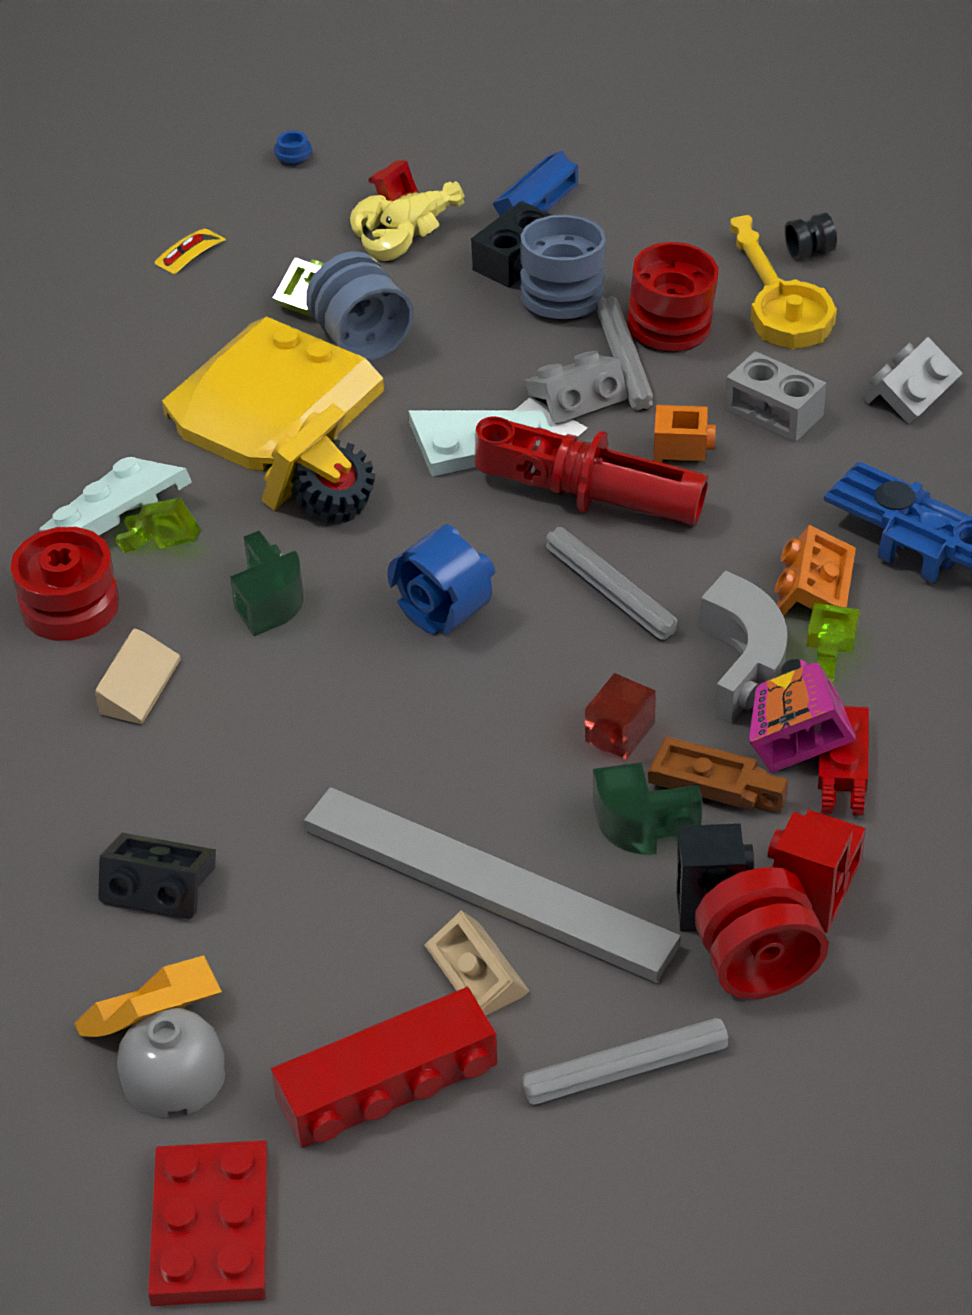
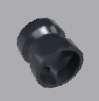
[784,213,837,260]

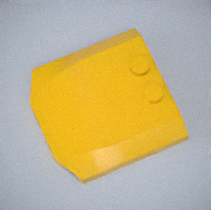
[162,317,384,471]

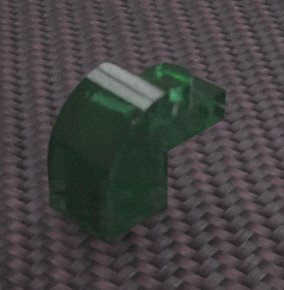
[230,530,304,636]
[593,762,703,855]

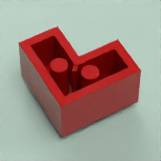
[767,809,866,933]

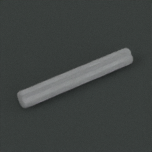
[597,296,653,411]
[546,527,678,640]
[522,1018,728,1105]

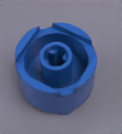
[387,524,495,635]

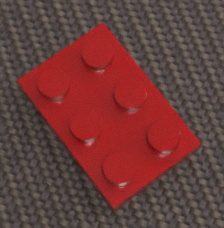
[148,1140,268,1306]

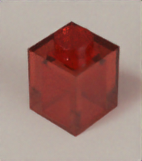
[585,673,656,760]

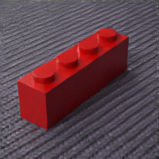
[271,986,498,1148]

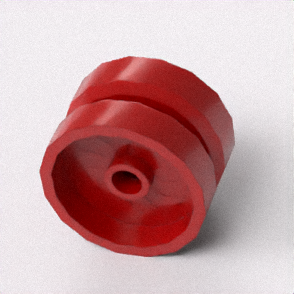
[10,527,119,641]
[695,867,829,999]

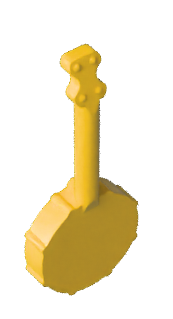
[730,215,837,350]

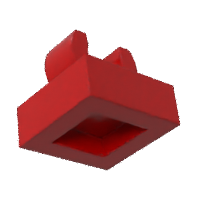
[368,160,418,201]

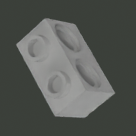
[725,351,826,442]

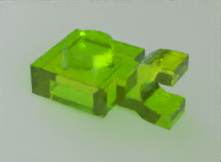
[115,497,202,553]
[806,603,860,683]

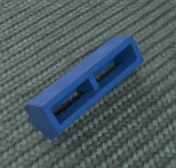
[492,150,578,216]

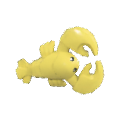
[350,181,465,262]

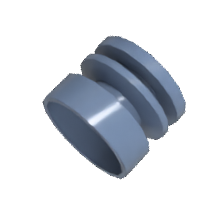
[520,215,606,319]
[306,251,413,361]

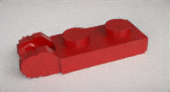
[818,706,869,816]

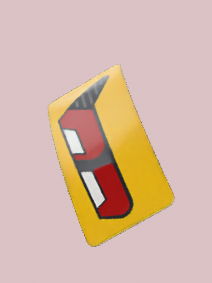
[154,229,226,274]

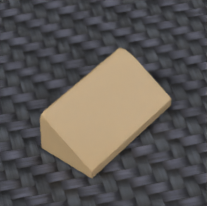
[95,628,181,725]
[424,910,530,1015]

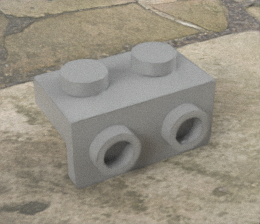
[863,337,962,424]
[525,351,628,423]

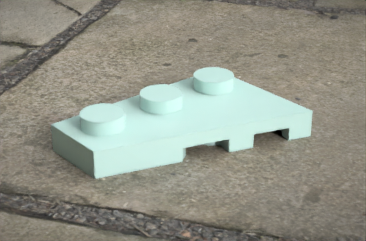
[408,410,552,477]
[39,457,192,535]

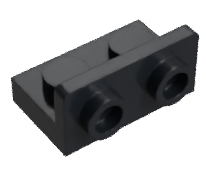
[98,832,216,918]

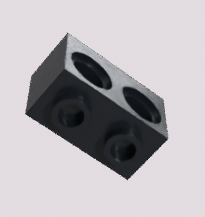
[471,201,552,288]
[676,823,754,931]

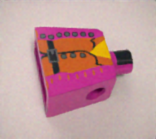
[749,659,856,773]

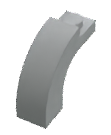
[700,570,788,724]

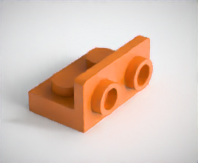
[774,525,856,621]

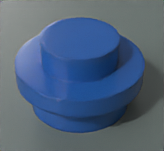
[274,131,312,165]

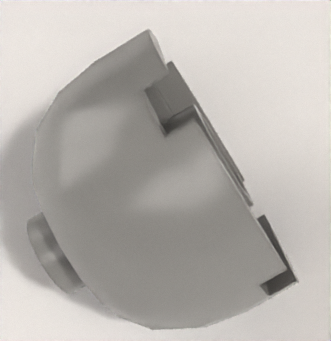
[117,1008,225,1118]

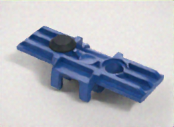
[824,462,972,584]

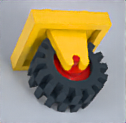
[261,403,375,524]

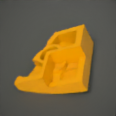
[74,955,222,1037]

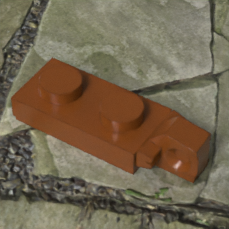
[648,736,788,813]

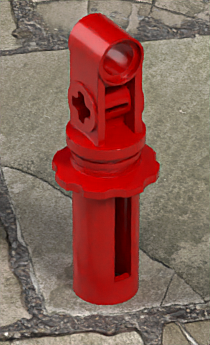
[474,416,709,526]

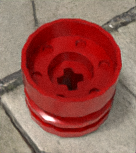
[627,242,719,351]

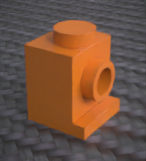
[654,405,716,463]

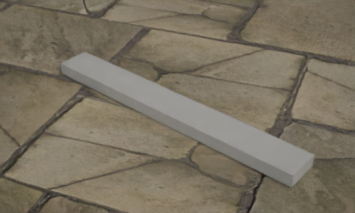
[304,787,681,983]

